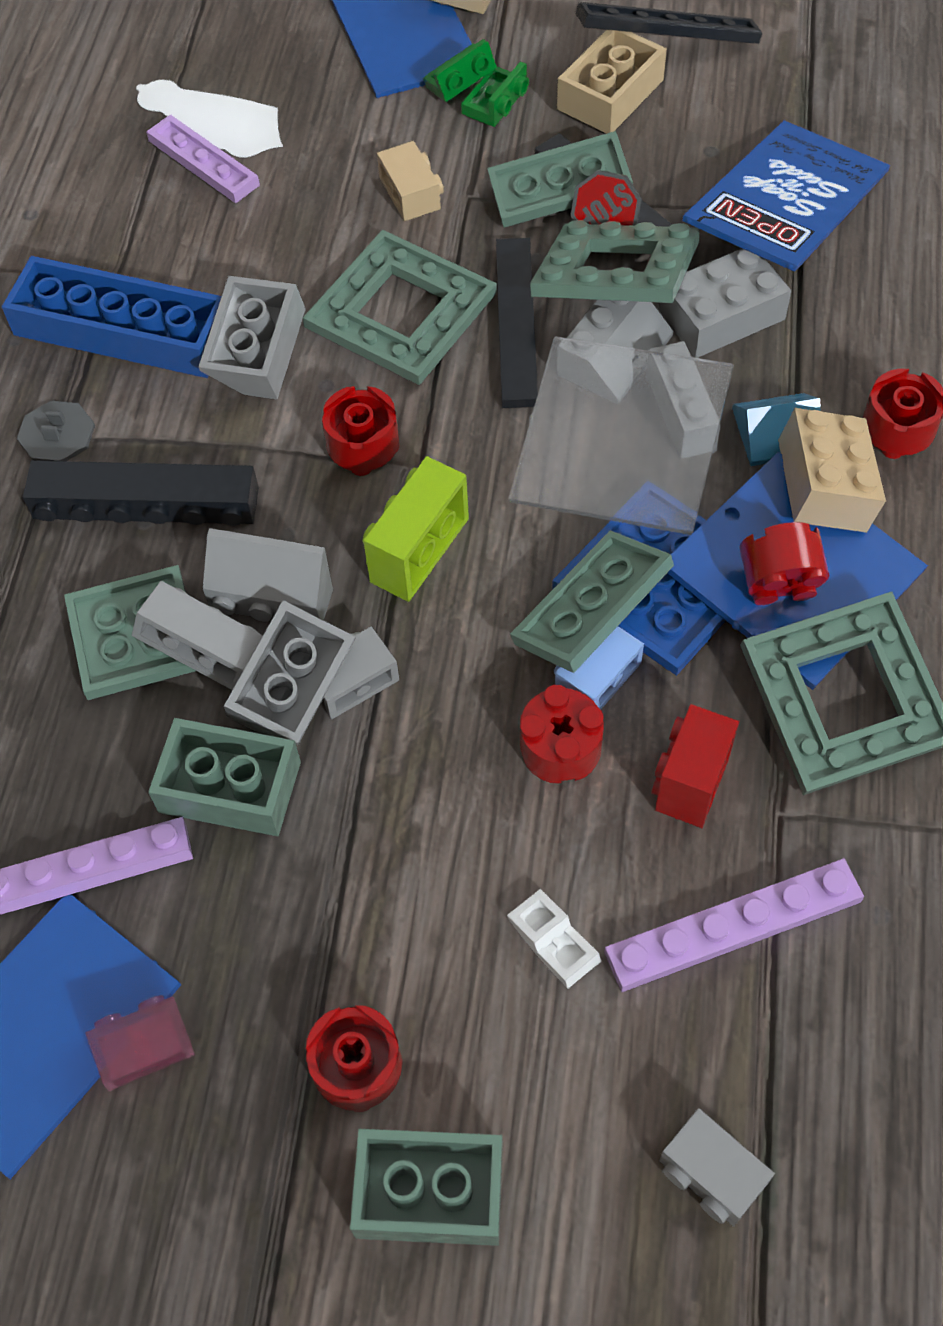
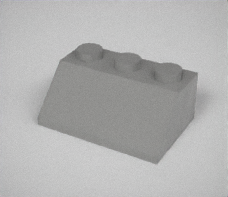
[198,276,306,400]
[557,300,673,407]
[203,528,333,622]
[224,600,355,745]

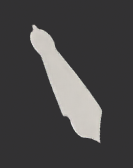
[136,80,283,157]

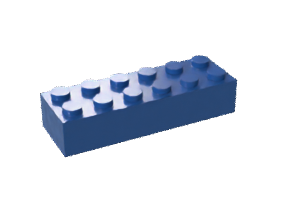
[2,256,222,378]

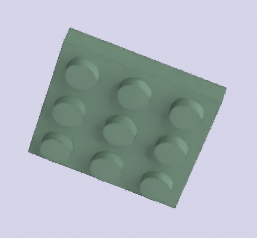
[64,565,196,700]

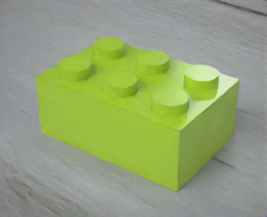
[363,456,469,602]

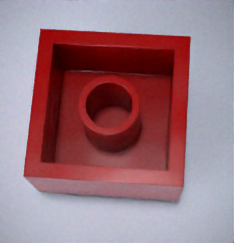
[651,704,739,829]

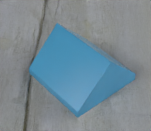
[732,393,821,466]

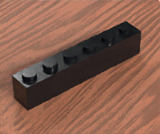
[23,461,259,526]

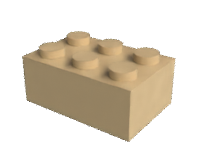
[557,30,667,134]
[778,408,886,533]

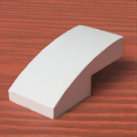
[507,889,601,989]

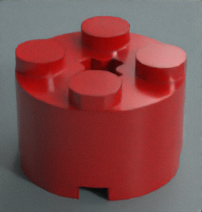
[863,368,943,459]
[322,386,399,476]
[739,522,830,605]
[520,685,604,783]
[306,1005,402,1112]

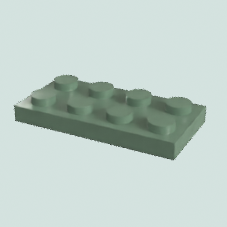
[487,131,633,228]
[510,530,674,673]

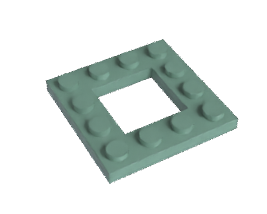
[530,220,699,303]
[303,229,497,385]
[740,591,943,795]

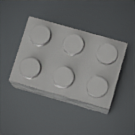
[659,248,792,359]

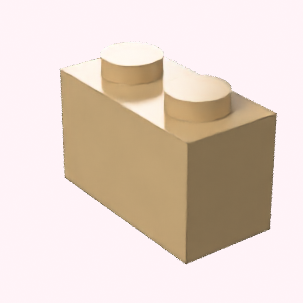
[377,141,444,221]

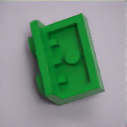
[423,39,497,102]
[461,61,529,127]

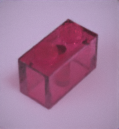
[85,995,195,1091]

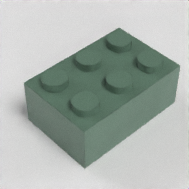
[148,718,301,837]
[350,1129,503,1246]

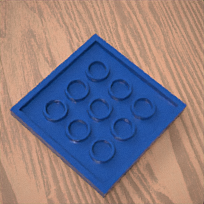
[552,482,726,676]

